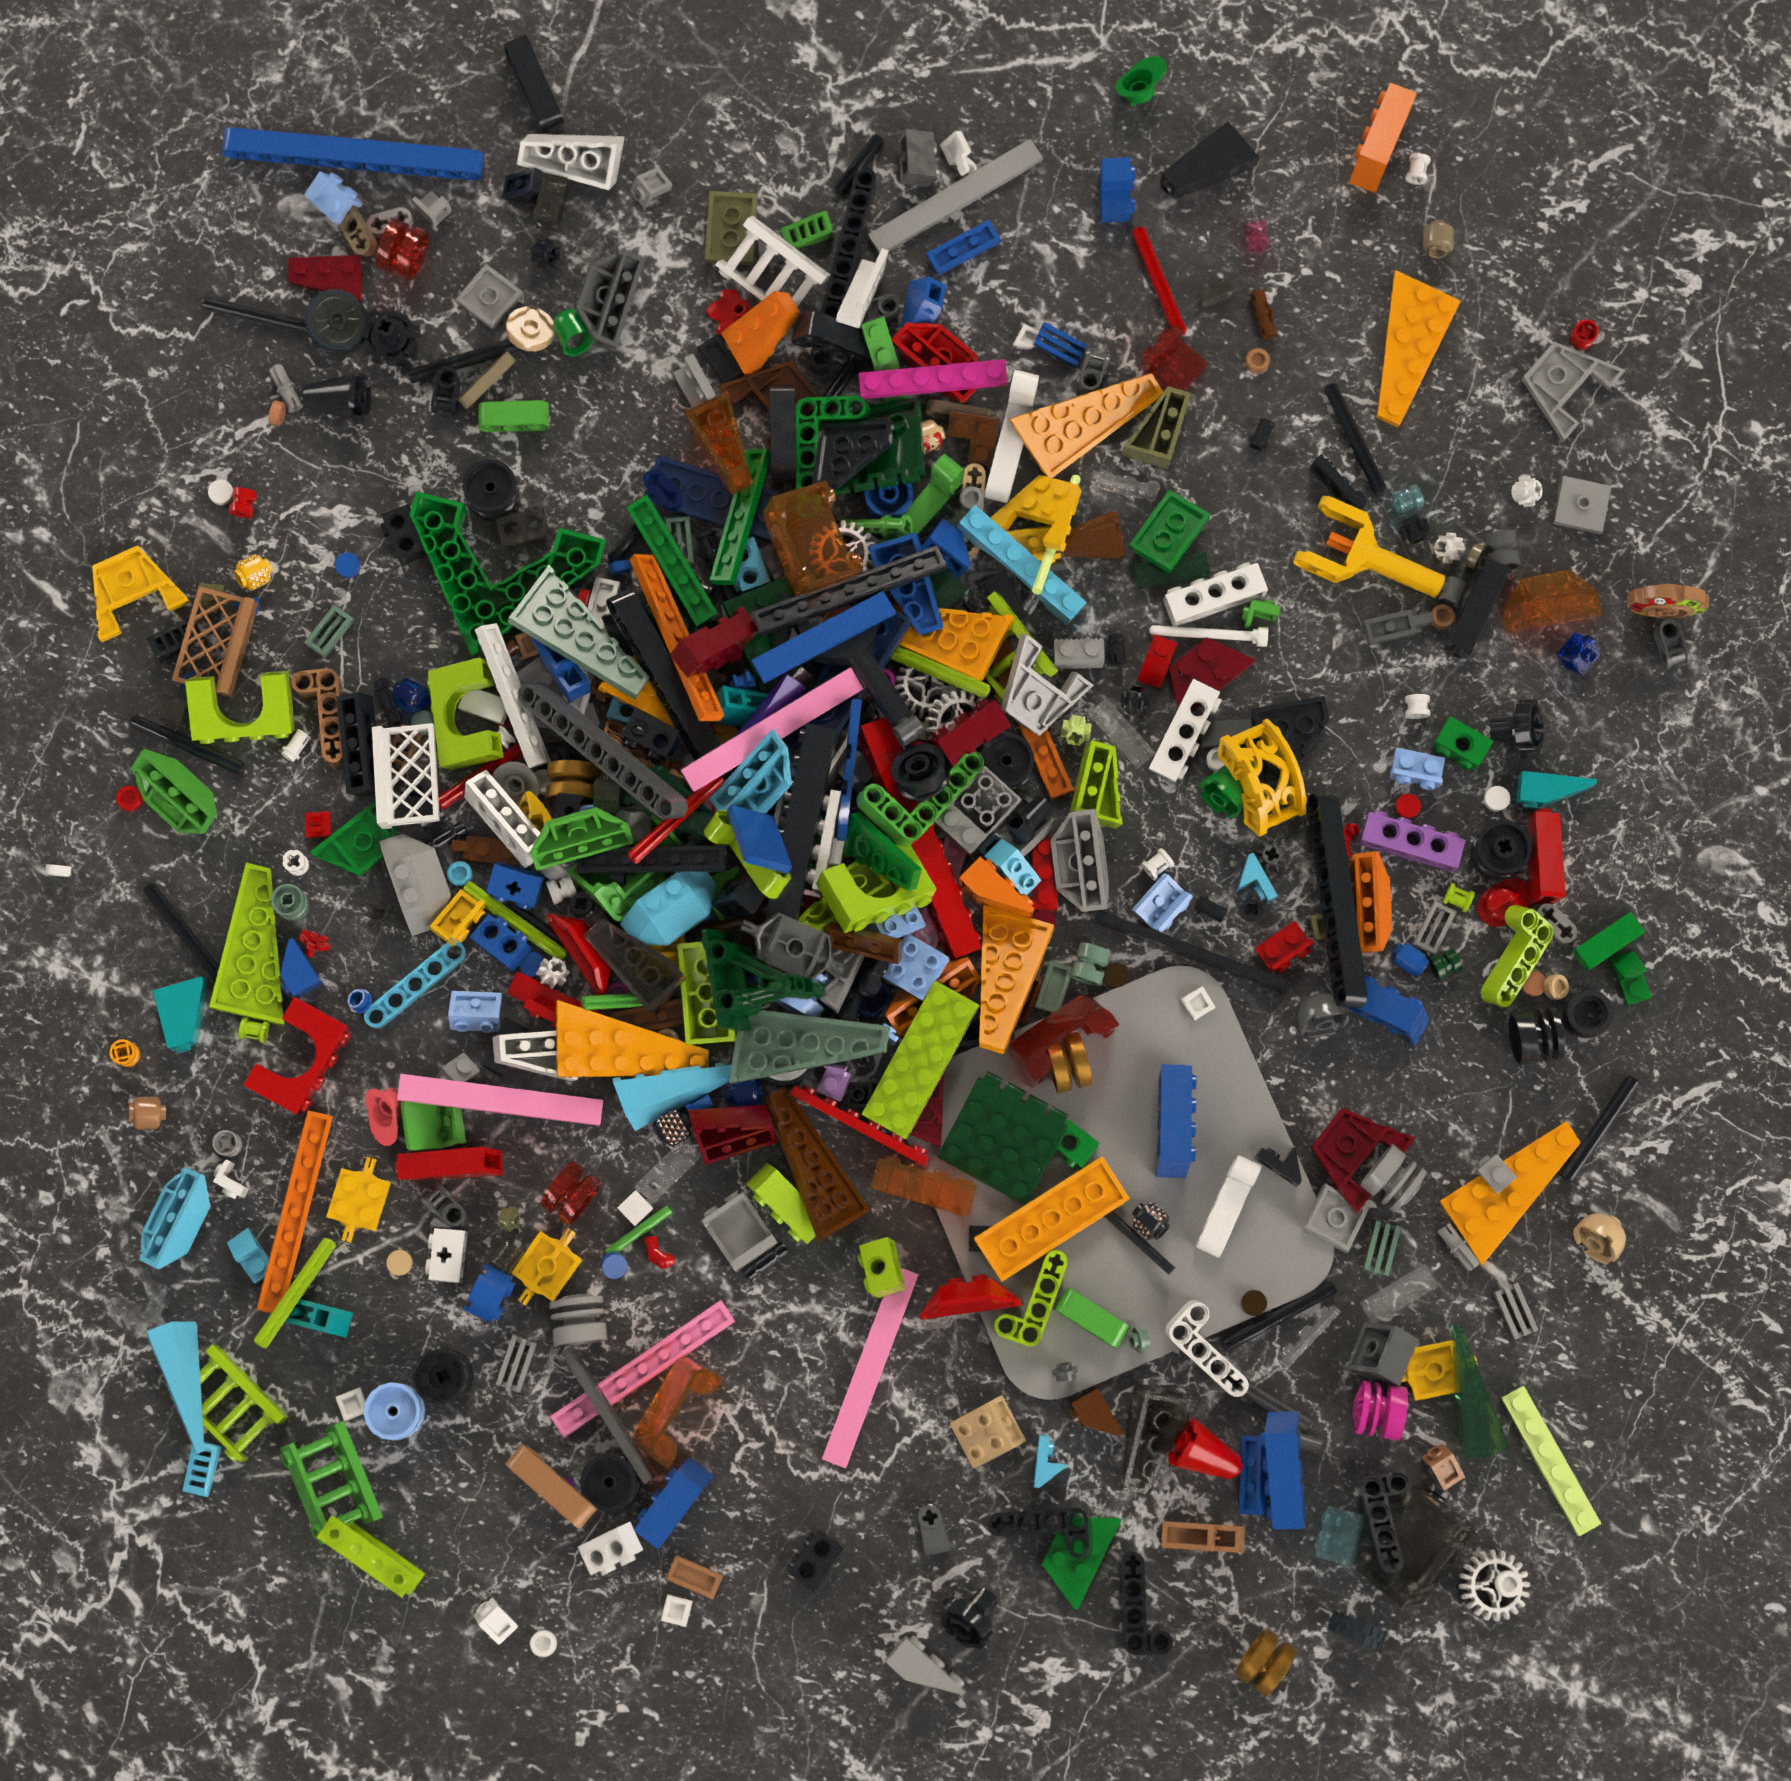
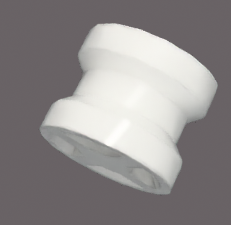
[1405,694,1430,719]

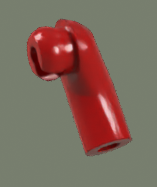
[1343,823,1360,858]
[644,1236,675,1269]

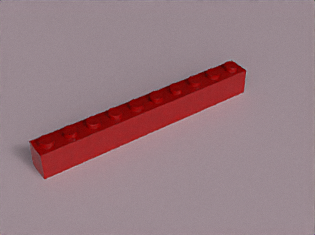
[858,717,982,961]

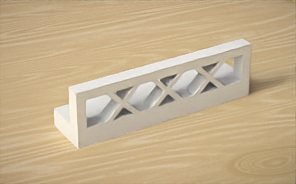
[836,249,889,328]

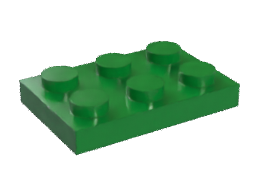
[1129,490,1210,573]

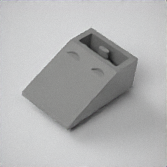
[934,766,1022,858]
[885,1635,966,1695]

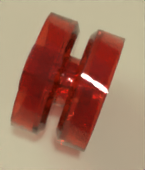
[376,218,429,281]
[539,1160,602,1226]

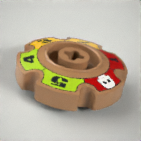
[1627,584,1709,619]

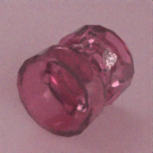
[1243,220,1271,252]

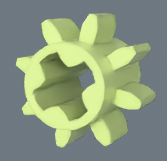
[1061,715,1092,746]

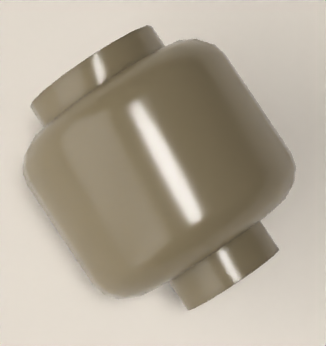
[1422,220,1454,258]

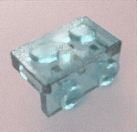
[1315,1506,1365,1567]

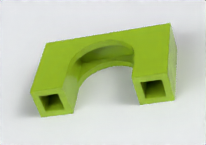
[427,658,504,770]
[185,671,295,744]
[816,844,937,933]

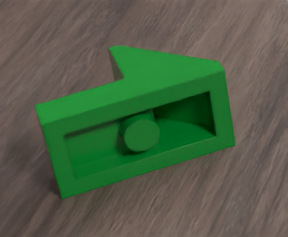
[1609,951,1652,1006]

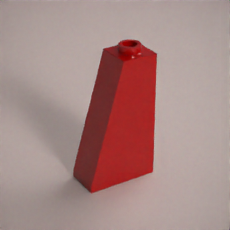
[1527,808,1566,905]
[395,1147,503,1181]

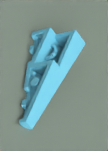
[613,1062,732,1131]
[147,1322,204,1454]

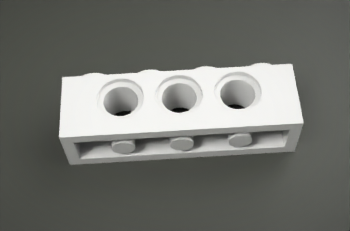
[1163,562,1268,627]
[1149,679,1222,782]
[464,770,540,868]

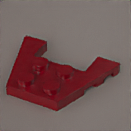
[1310,1108,1415,1214]

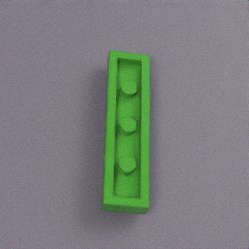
[860,316,909,403]

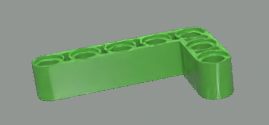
[869,454,964,560]
[856,751,984,847]

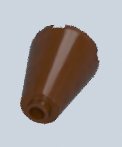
[1059,510,1125,559]

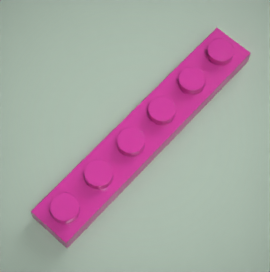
[859,359,1008,399]

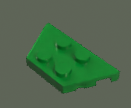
[310,800,397,877]
[1042,1517,1122,1610]

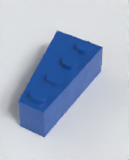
[1156,1064,1197,1178]
[1260,1411,1306,1529]

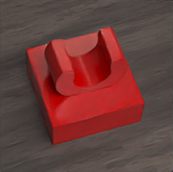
[305,811,332,839]

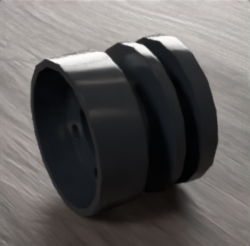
[1508,1007,1565,1066]
[412,1348,474,1404]

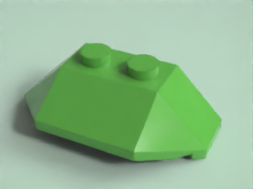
[131,749,217,834]
[530,807,634,871]

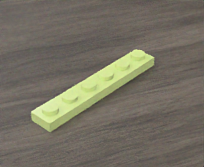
[1500,1386,1601,1536]

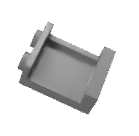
[701,1191,778,1273]

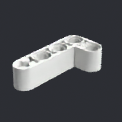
[1196,1155,1262,1258]
[1165,1300,1249,1397]

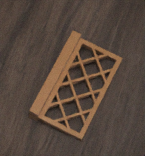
[172,586,258,698]

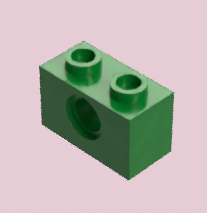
[1432,716,1494,771]
[1054,1119,1100,1170]

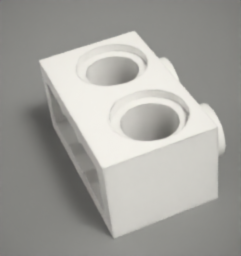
[578,1522,643,1576]

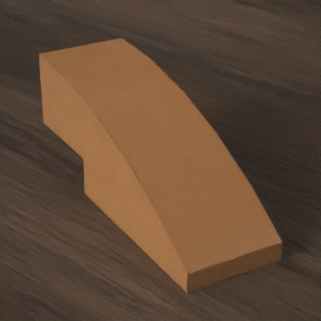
[1161,1521,1245,1553]

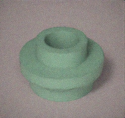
[1129,1327,1150,1353]

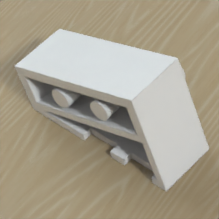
[493,1031,578,1082]

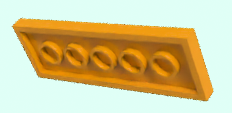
[974,1156,1130,1282]

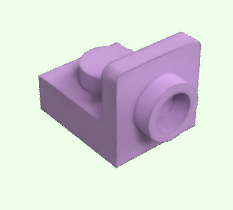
[816,1066,853,1102]

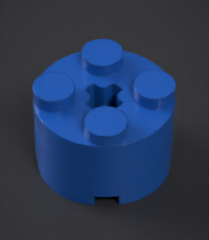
[864,479,913,519]
[463,1264,516,1323]

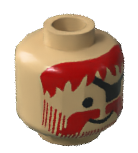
[922,420,945,454]

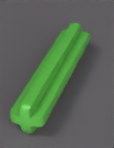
[581,992,652,1010]

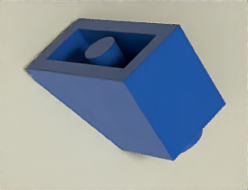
[922,518,971,578]
[280,938,323,999]

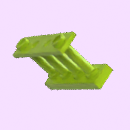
[985,591,1058,705]
[171,1344,289,1462]
[317,1514,426,1598]

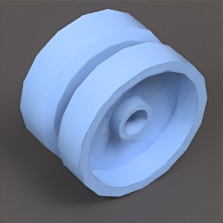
[364,1382,426,1440]

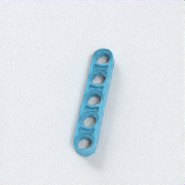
[364,941,466,1029]

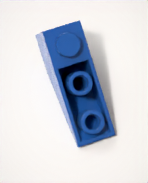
[901,276,946,328]

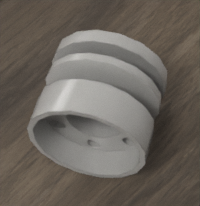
[1360,1144,1427,1213]
[549,1294,608,1347]

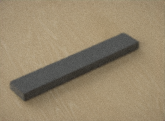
[561,1347,656,1484]

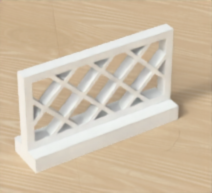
[372,723,440,829]

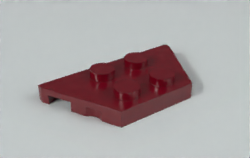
[1168,638,1255,713]

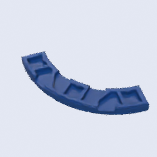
[836,699,862,841]

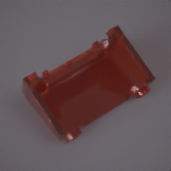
[1009,995,1120,1089]

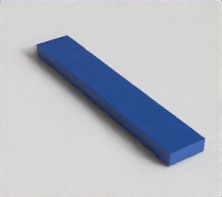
[751,591,895,683]

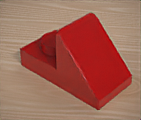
[1137,634,1177,690]

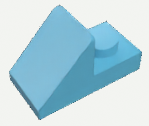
[1237,853,1278,905]
[227,1228,269,1284]
[1033,1435,1067,1488]

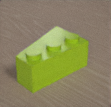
[746,1162,816,1244]

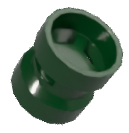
[1429,948,1463,980]

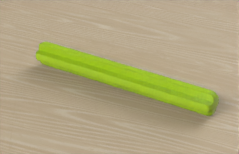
[891,646,990,698]
[463,881,568,961]
[254,1238,336,1348]

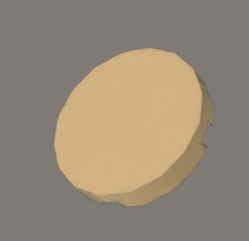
[506,307,554,351]

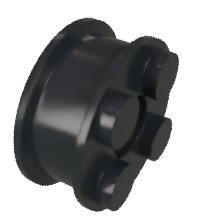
[891,744,950,802]

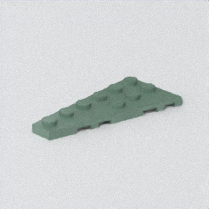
[729,1010,890,1084]

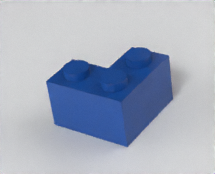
[1098,157,1136,223]

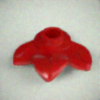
[706,289,753,336]

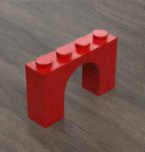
[243,997,351,1116]

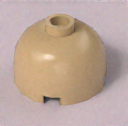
[1573,1213,1626,1264]

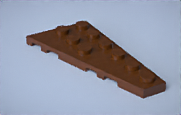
[764,1086,871,1243]

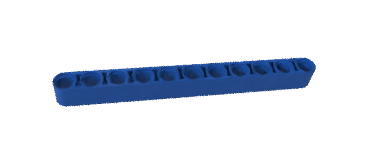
[222,127,485,180]

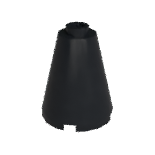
[300,373,372,422]

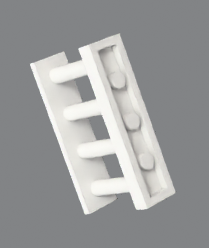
[715,216,830,323]
[774,790,842,892]

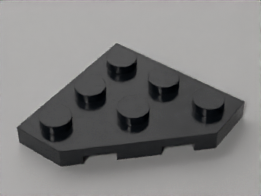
[812,420,894,490]
[1251,696,1330,782]

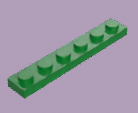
[710,449,771,585]
[626,494,720,629]

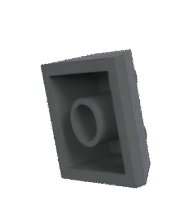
[1346,1323,1418,1386]

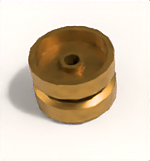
[546,760,602,806]
[1043,1032,1093,1094]
[1234,1628,1298,1697]

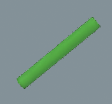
[605,1205,672,1253]

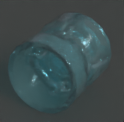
[1392,484,1424,515]

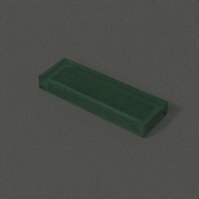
[1133,552,1211,590]

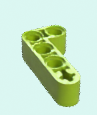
[704,810,791,899]
[1481,905,1554,1007]
[994,1250,1068,1347]

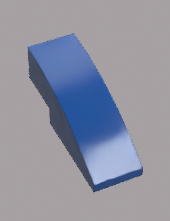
[530,636,591,703]

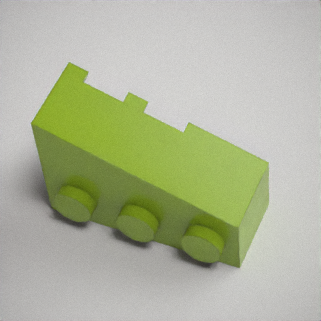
[1069,740,1123,829]

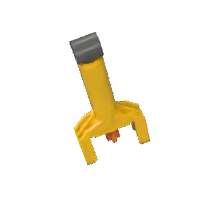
[1293,496,1468,609]

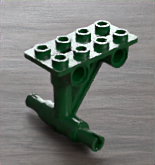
[702,929,826,1032]

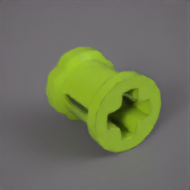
[1443,883,1475,913]
[238,1017,270,1044]

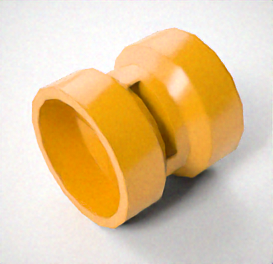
[110,1039,140,1067]

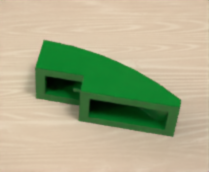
[1572,912,1645,972]

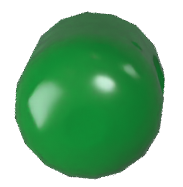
[553,308,594,357]

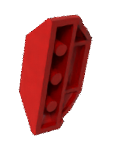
[891,322,978,404]
[546,913,613,995]
[919,1274,1024,1320]

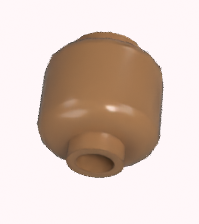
[129,1096,166,1130]

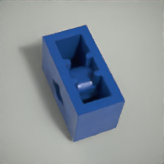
[486,861,546,909]

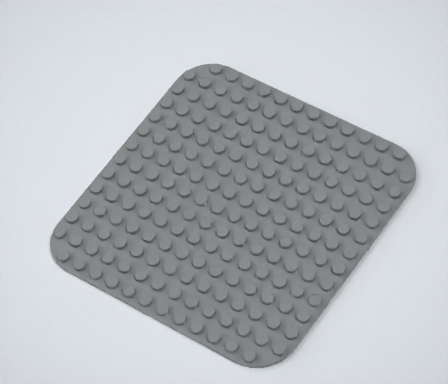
[906,966,1334,1400]

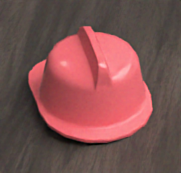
[365,1088,402,1146]

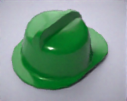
[1115,56,1167,107]

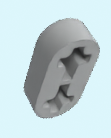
[367,207,413,238]
[1536,903,1578,945]

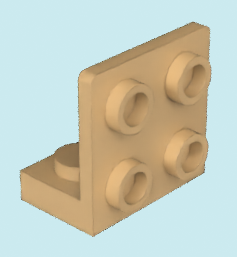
[950,1395,1026,1469]

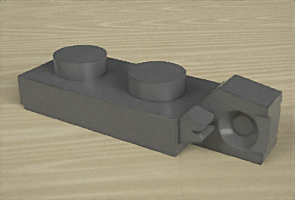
[1362,609,1433,646]

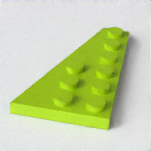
[209,863,284,1026]

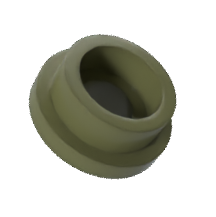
[499,1206,520,1232]

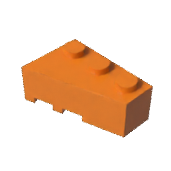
[721,291,800,374]

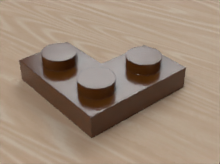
[947,409,1000,467]

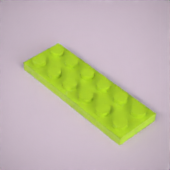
[862,981,980,1139]

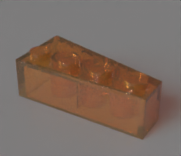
[870,1155,977,1218]

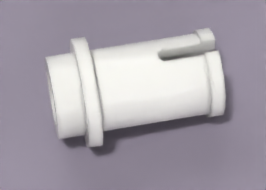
[281,729,311,762]

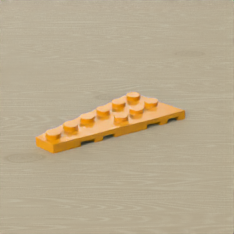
[892,605,1015,681]
[979,905,1054,1054]
[556,1000,709,1077]

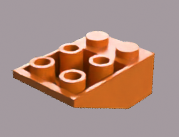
[958,857,1034,918]

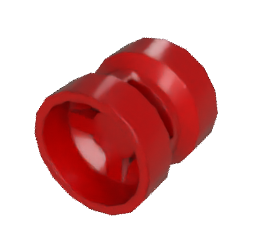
[1569,319,1599,350]
[228,487,257,518]

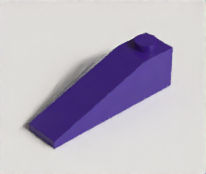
[735,673,806,767]

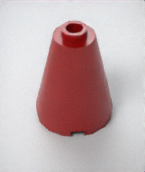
[1168,1418,1243,1480]

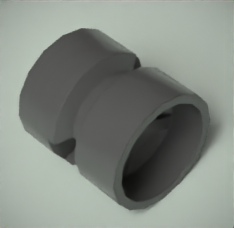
[1484,530,1521,570]

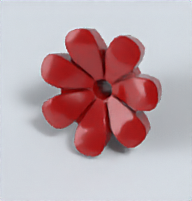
[299,929,331,957]

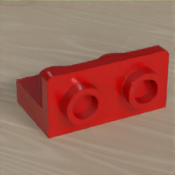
[1253,921,1314,974]

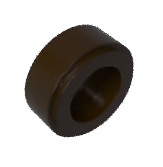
[1103,963,1129,989]
[1241,1290,1267,1316]

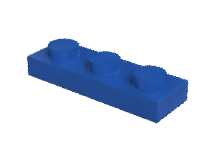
[926,220,1001,276]
[1239,1436,1267,1515]

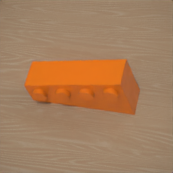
[1349,82,1417,193]

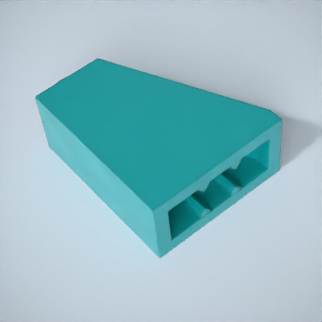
[153,976,208,1053]

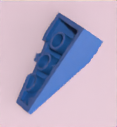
[868,532,944,635]

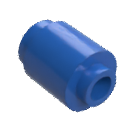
[1391,941,1430,977]

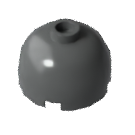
[1297,991,1349,1038]

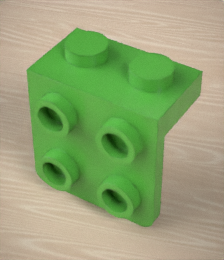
[401,1101,466,1151]

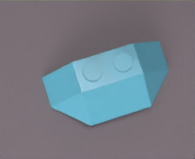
[710,729,792,814]
[620,872,717,946]
[139,1167,211,1269]

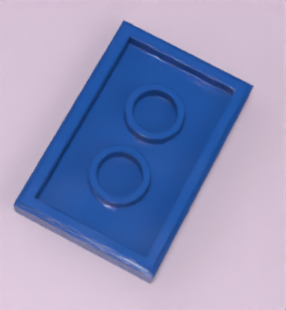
[727,805,792,873]

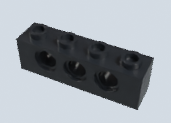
[336,692,376,797]

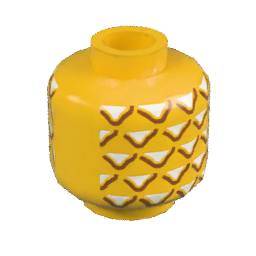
[234,554,273,591]

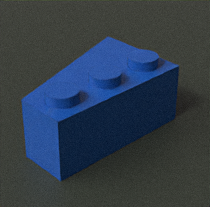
[1346,975,1430,1047]
[634,1457,714,1549]

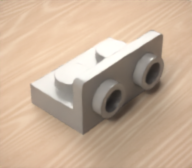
[674,353,717,414]

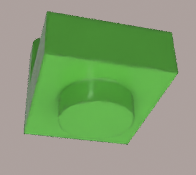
[1241,599,1281,629]

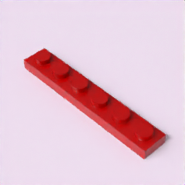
[791,1084,931,1167]

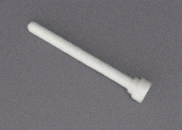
[1149,625,1268,647]

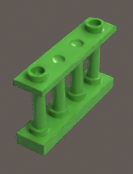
[280,1421,383,1545]

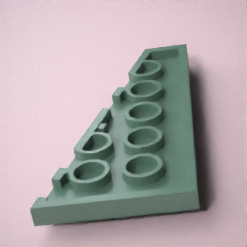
[508,565,649,699]

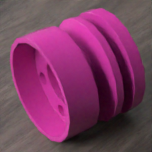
[1352,1380,1408,1441]

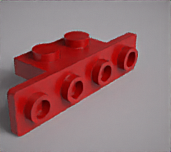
[507,971,607,1028]

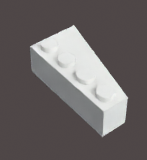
[517,134,625,190]

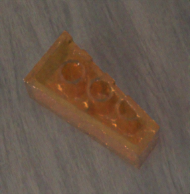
[684,391,753,495]

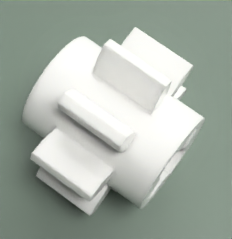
[1512,475,1542,507]
[1434,532,1465,564]
[536,956,570,989]

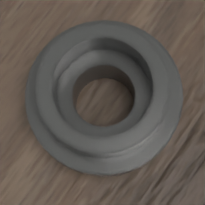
[1052,1362,1078,1382]

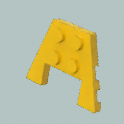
[991,475,1082,552]
[92,545,190,642]

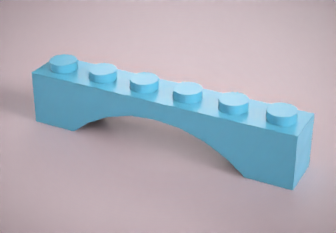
[957,505,1087,626]

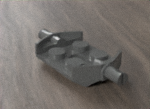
[740,912,846,980]

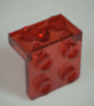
[1140,324,1207,391]

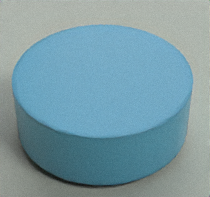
[447,861,473,887]

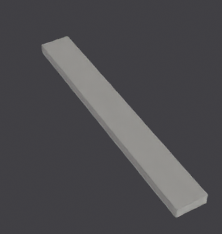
[868,139,1043,254]

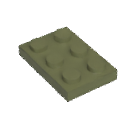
[705,191,758,265]

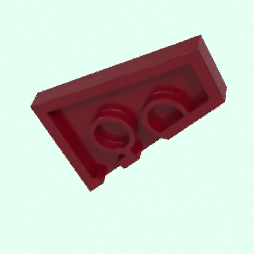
[288,255,363,304]
[909,1071,945,1148]

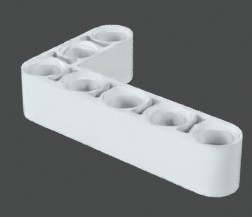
[984,370,1039,503]

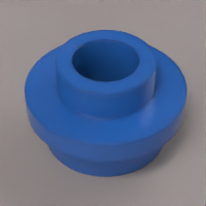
[347,989,372,1014]

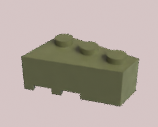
[1122,386,1191,469]

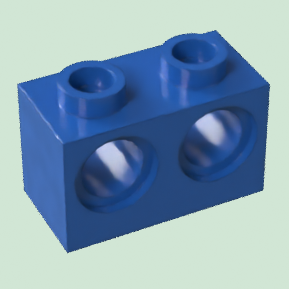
[470,914,532,972]

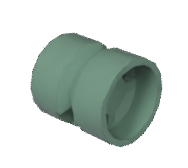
[271,884,310,921]
[1070,942,1111,986]

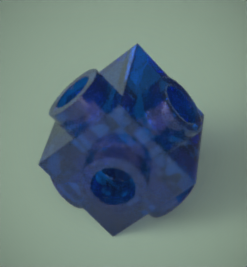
[1556,632,1602,676]

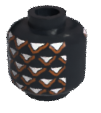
[654,1109,692,1147]
[1132,1202,1170,1240]

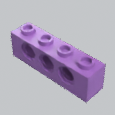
[1358,810,1466,873]

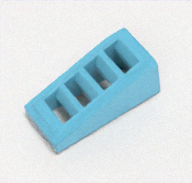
[183,1442,222,1497]

